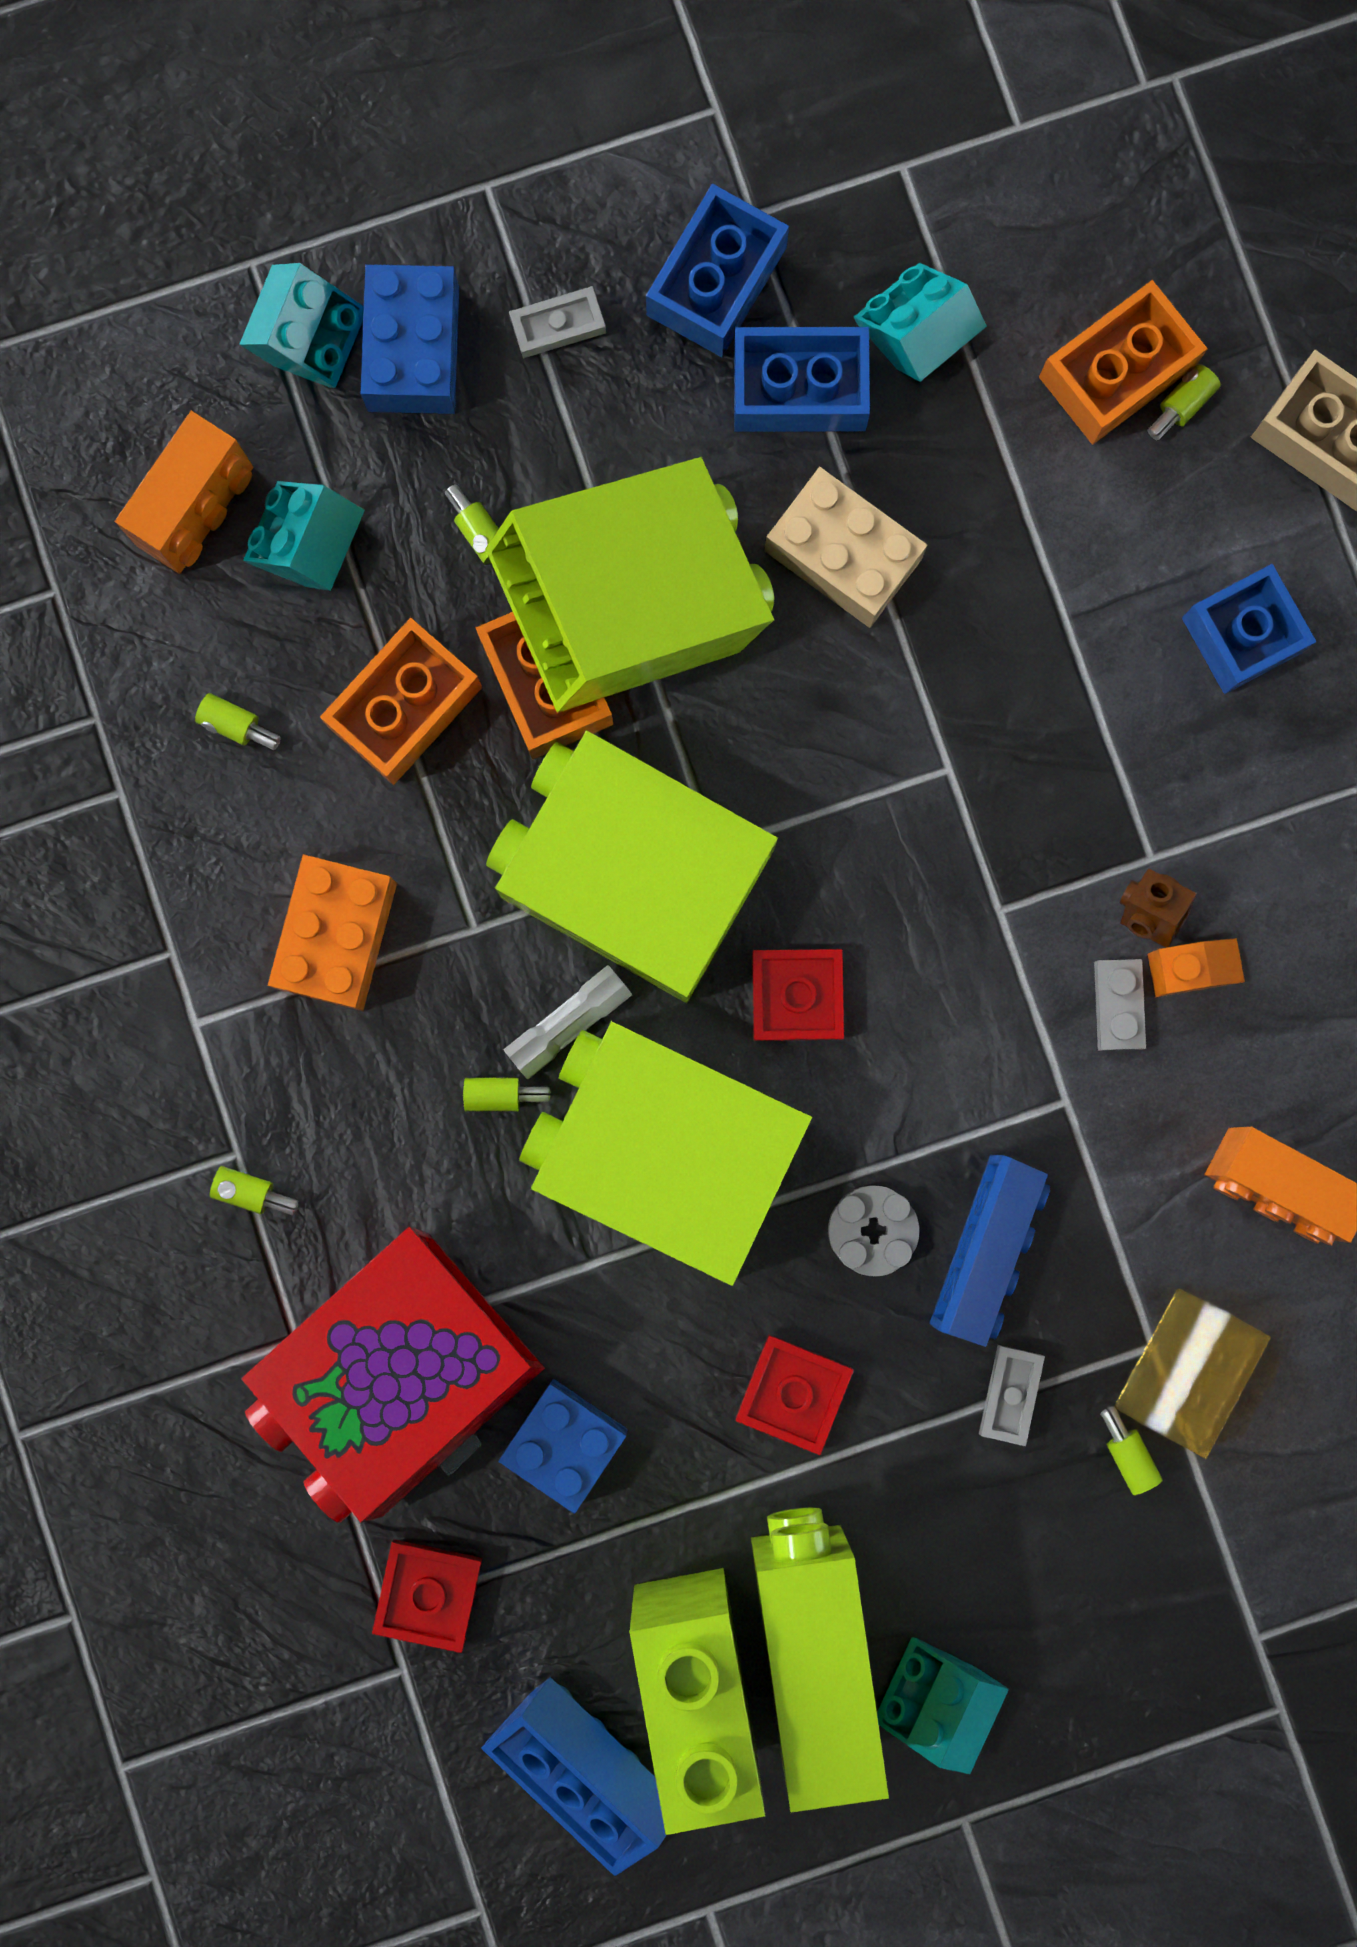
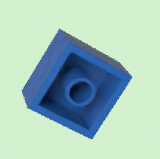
[1182,564,1316,695]
[498,1379,628,1514]

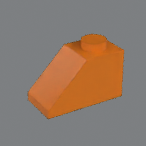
[1147,938,1245,997]

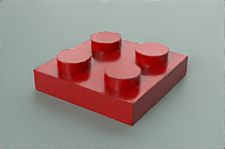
[752,949,844,1041]
[735,1334,854,1455]
[372,1539,483,1653]

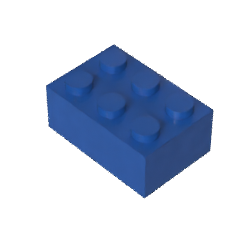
[646,184,789,357]
[361,264,459,414]
[734,327,870,432]

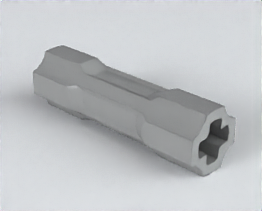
[503,965,632,1079]

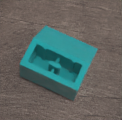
[239,263,364,388]
[854,263,987,382]
[243,481,365,591]
[877,1637,1009,1774]

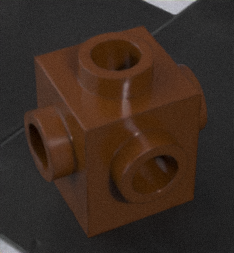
[1120,868,1197,948]

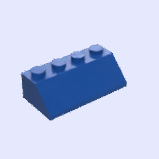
[929,1155,1050,1347]
[481,1677,666,1876]

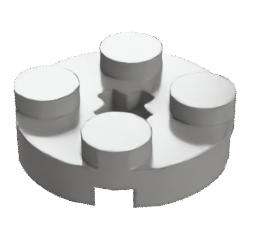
[828,1185,919,1276]

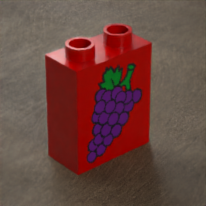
[241,1227,545,1523]

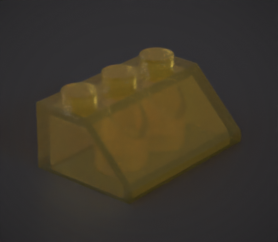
[1114,1288,1271,1459]

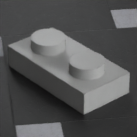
[509,286,606,358]
[1094,959,1146,1051]
[979,1345,1045,1446]

